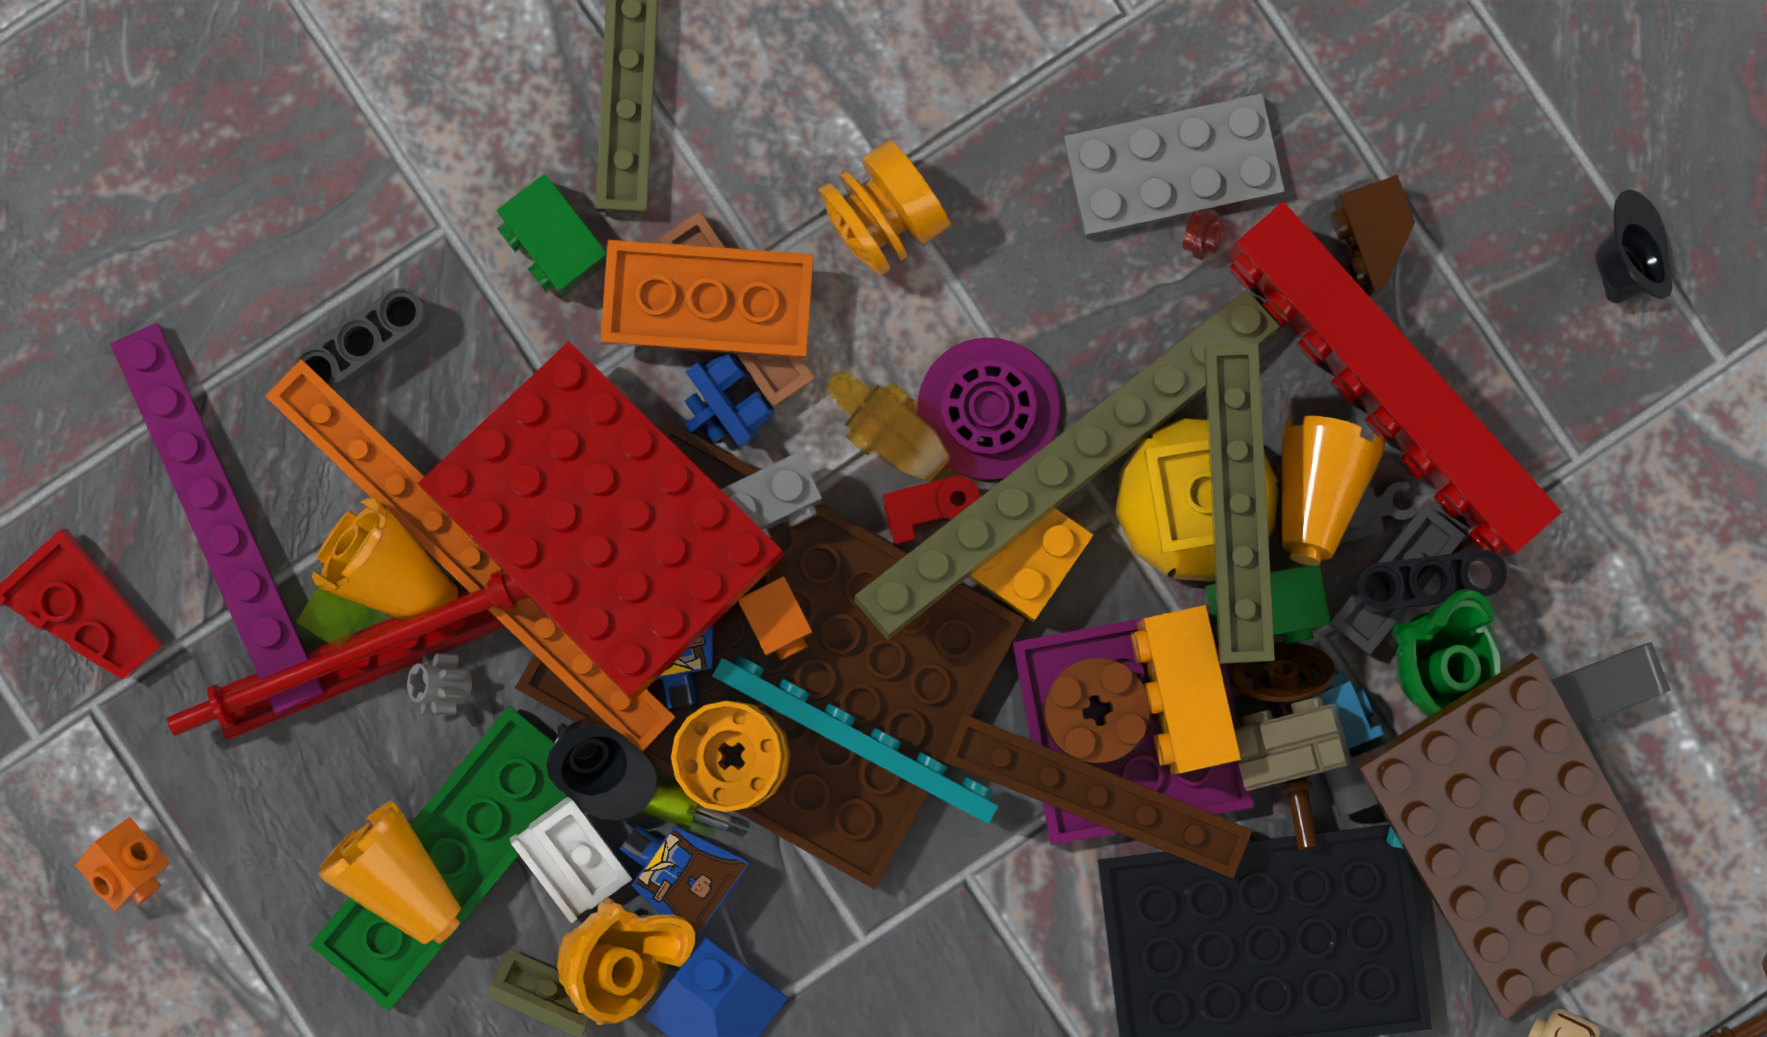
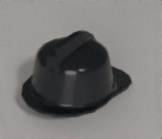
[1595,189,1673,303]
[546,719,657,821]

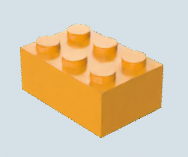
[1131,605,1241,774]

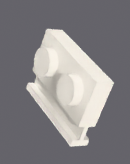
[510,797,632,923]

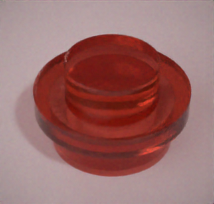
[1183,209,1224,260]

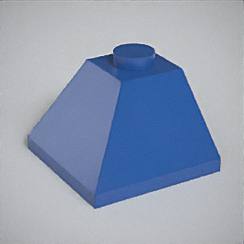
[644,935,789,1037]

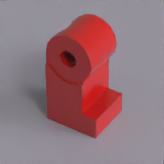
[881,476,980,547]

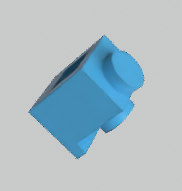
[1307,672,1384,749]

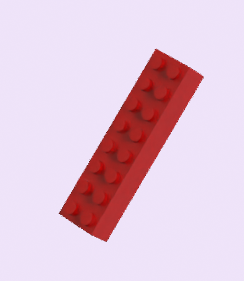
[1227,201,1562,558]

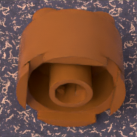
[1043,658,1150,763]

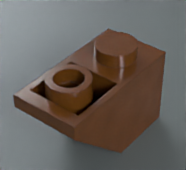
[1330,174,1415,297]

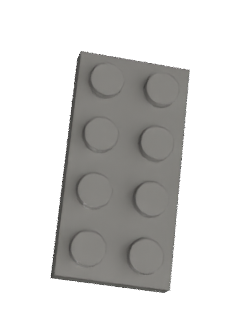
[1063,93,1285,237]

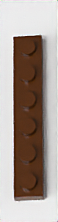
[943,713,1252,879]

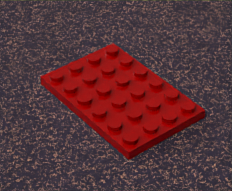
[418,341,785,702]

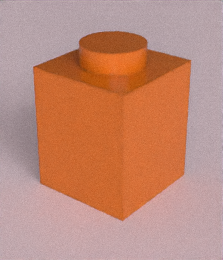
[738,576,813,661]

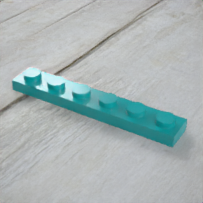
[712,655,998,824]

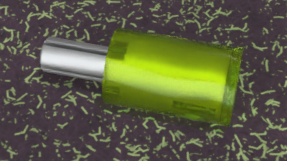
[640,778,731,831]

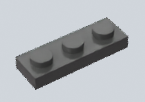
[1330,503,1466,656]

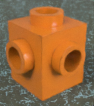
[75,817,170,912]

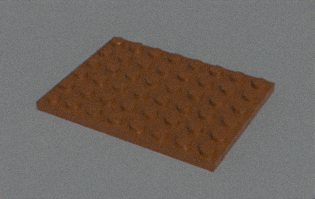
[515,419,1025,890]

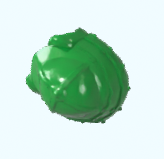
[1393,589,1501,717]

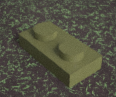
[486,949,591,1037]

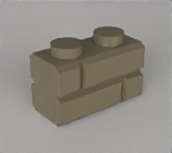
[1234,696,1352,791]

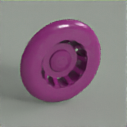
[917,338,1060,479]

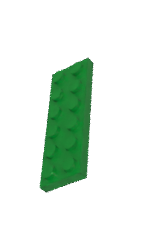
[309,706,568,1011]

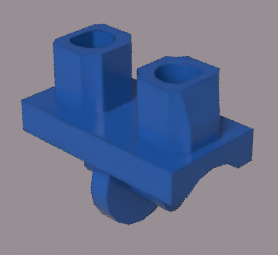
[684,353,775,447]

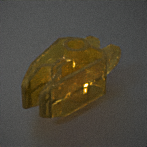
[826,370,951,482]

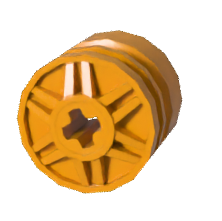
[818,139,951,277]
[671,701,791,812]

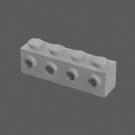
[721,452,823,538]

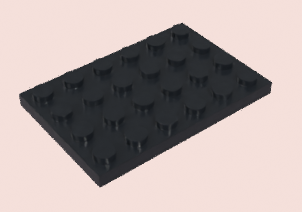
[1097,824,1432,1037]

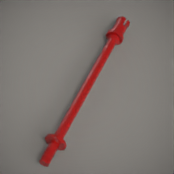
[167,570,529,736]

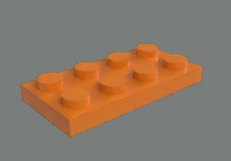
[600,240,814,359]

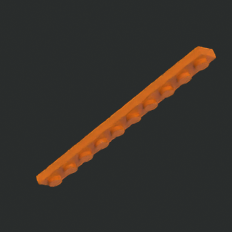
[265,359,676,752]

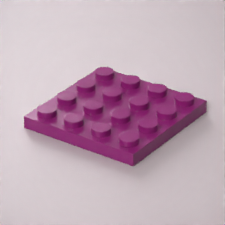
[1012,606,1254,845]

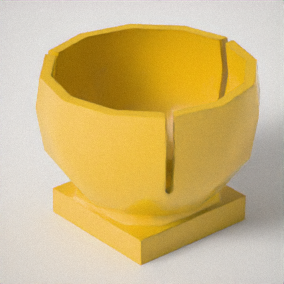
[1115,418,1281,582]

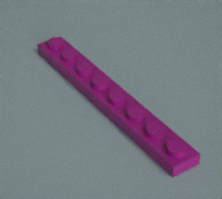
[110,322,325,715]

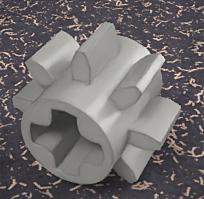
[407,653,472,715]

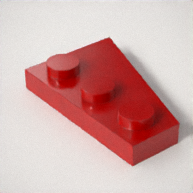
[0,528,165,680]

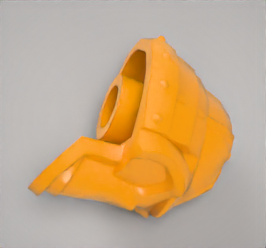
[557,897,695,1025]

